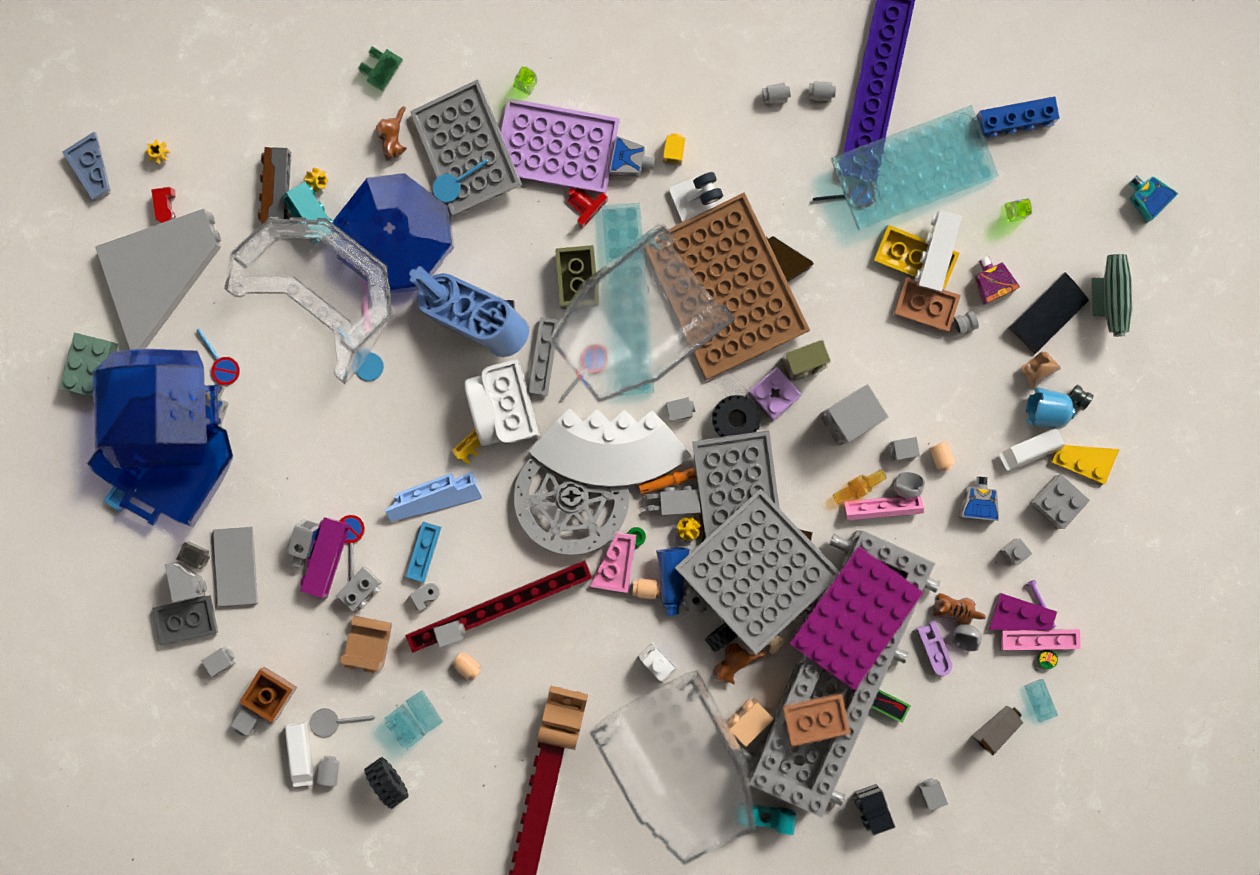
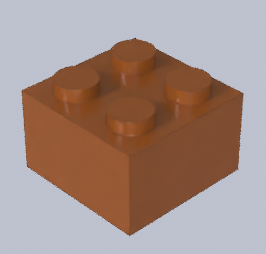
[239,667,297,723]

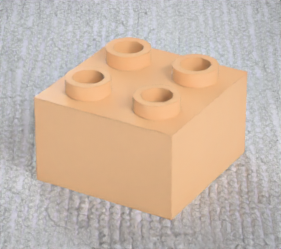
[727,698,774,746]

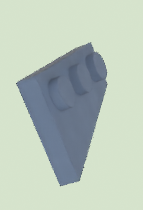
[62,132,111,201]

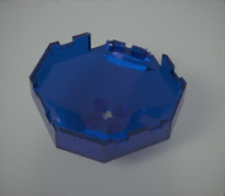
[333,173,455,295]

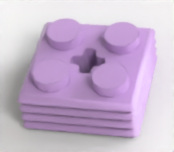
[748,367,802,420]

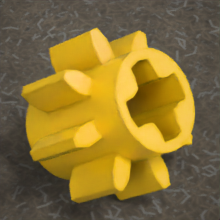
[144,139,171,165]
[303,168,328,192]
[676,517,701,542]

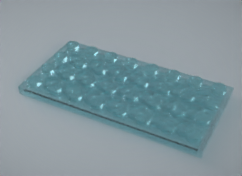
[831,105,999,230]

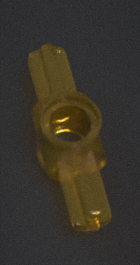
[833,470,887,504]

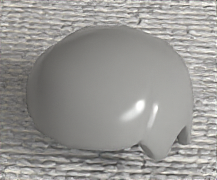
[894,472,925,499]
[951,624,982,652]

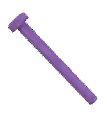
[1027,580,1056,629]

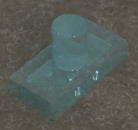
[1024,679,1058,722]
[406,690,443,733]

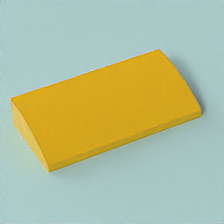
[874,225,960,289]

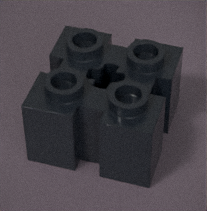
[854,784,896,836]

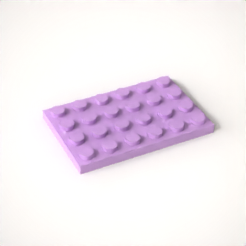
[501,98,620,194]

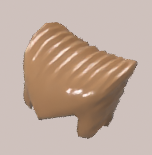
[1021,352,1061,390]

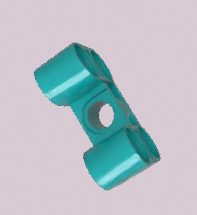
[736,802,797,835]

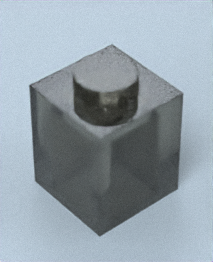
[176,542,210,569]

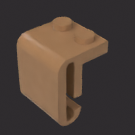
[340,615,392,673]
[537,685,588,750]

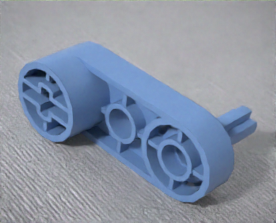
[409,267,529,357]

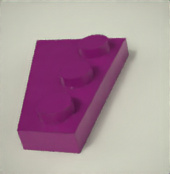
[989,593,1057,630]

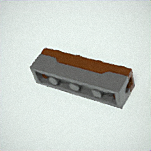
[258,147,291,227]

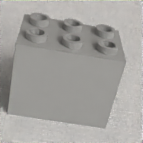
[821,384,889,445]

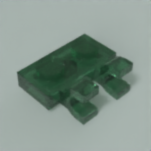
[358,46,403,92]

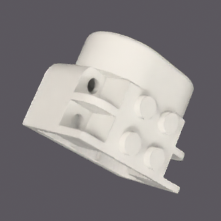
[464,359,540,446]

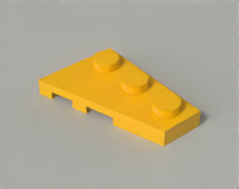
[1050,445,1120,485]

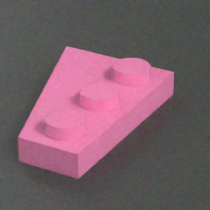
[590,532,636,593]

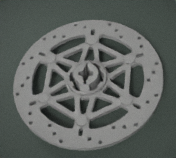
[514,456,629,555]

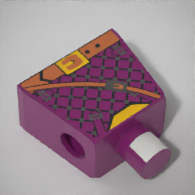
[975,256,1020,305]

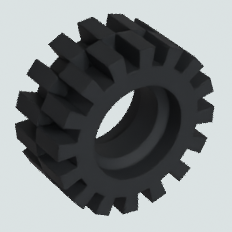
[705,623,737,652]

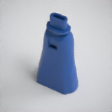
[656,547,690,616]

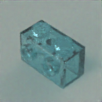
[384,704,426,749]

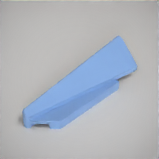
[385,471,482,521]

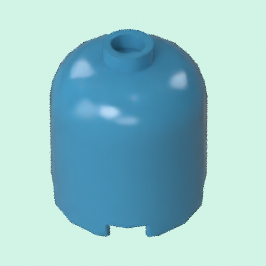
[1025,387,1075,429]

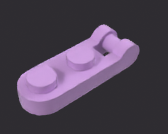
[916,621,952,676]

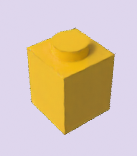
[663,133,685,164]

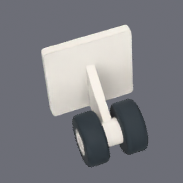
[669,172,723,222]

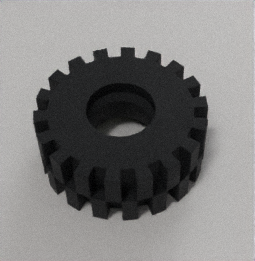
[712,395,761,437]
[364,757,409,809]

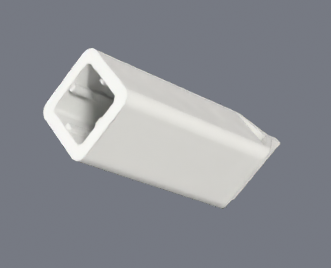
[999,428,1065,471]
[285,722,313,787]

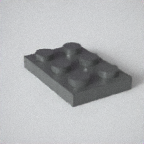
[152,595,218,645]

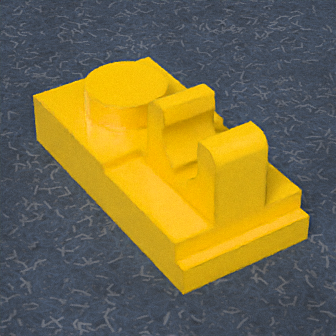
[452,429,482,464]

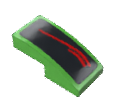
[871,689,911,723]

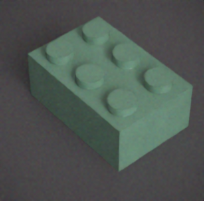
[60,332,119,399]

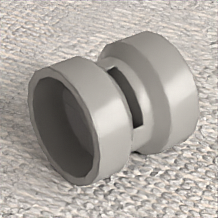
[953,311,979,335]

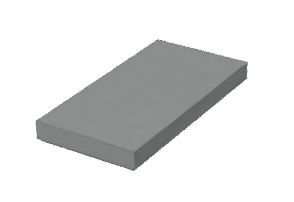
[213,527,258,606]

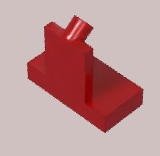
[567,188,608,228]

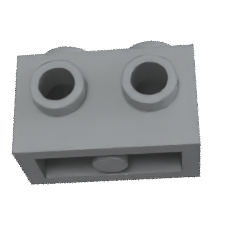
[336,566,382,611]

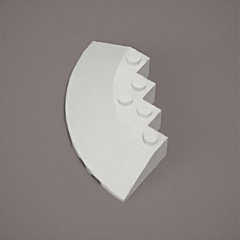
[529,409,691,487]

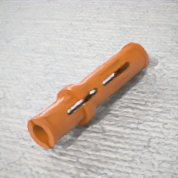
[639,467,697,495]

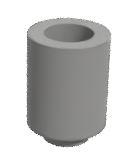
[317,756,340,786]

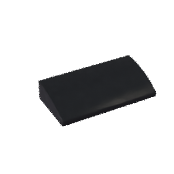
[1008,272,1089,354]

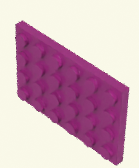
[790,546,924,690]

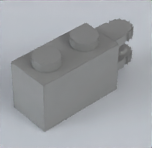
[645,486,700,515]

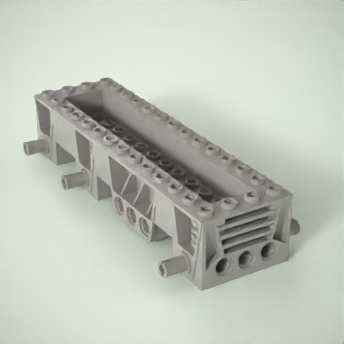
[734,530,940,817]

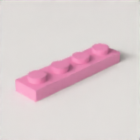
[844,495,924,520]
[1001,629,1081,650]

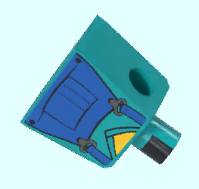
[1128,175,1178,223]

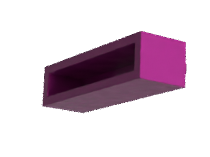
[300,517,351,598]

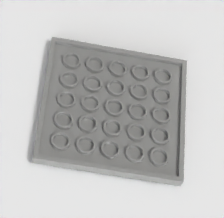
[675,489,840,655]

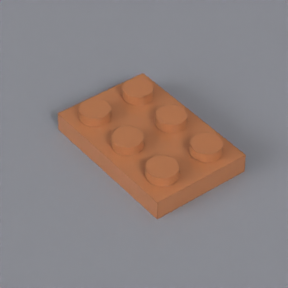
[894,277,961,332]
[783,693,850,746]

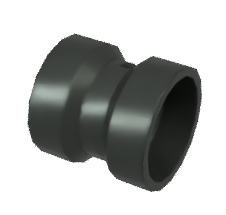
[1068,384,1094,411]

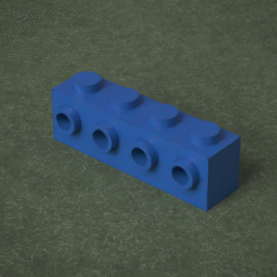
[976,96,1060,138]

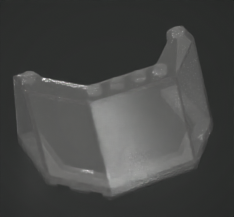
[224,217,393,384]

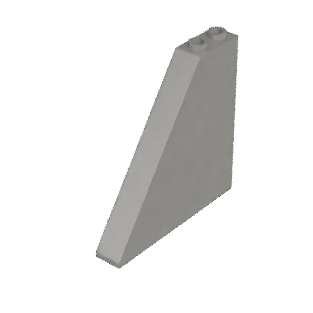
[95,209,221,356]

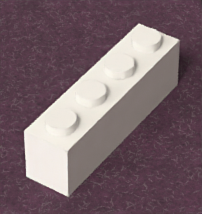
[915,210,962,292]

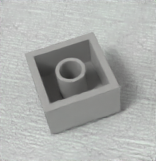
[1030,474,1090,529]

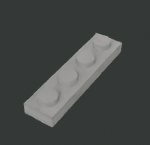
[528,317,559,396]

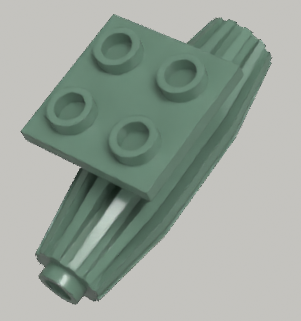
[1091,254,1133,337]

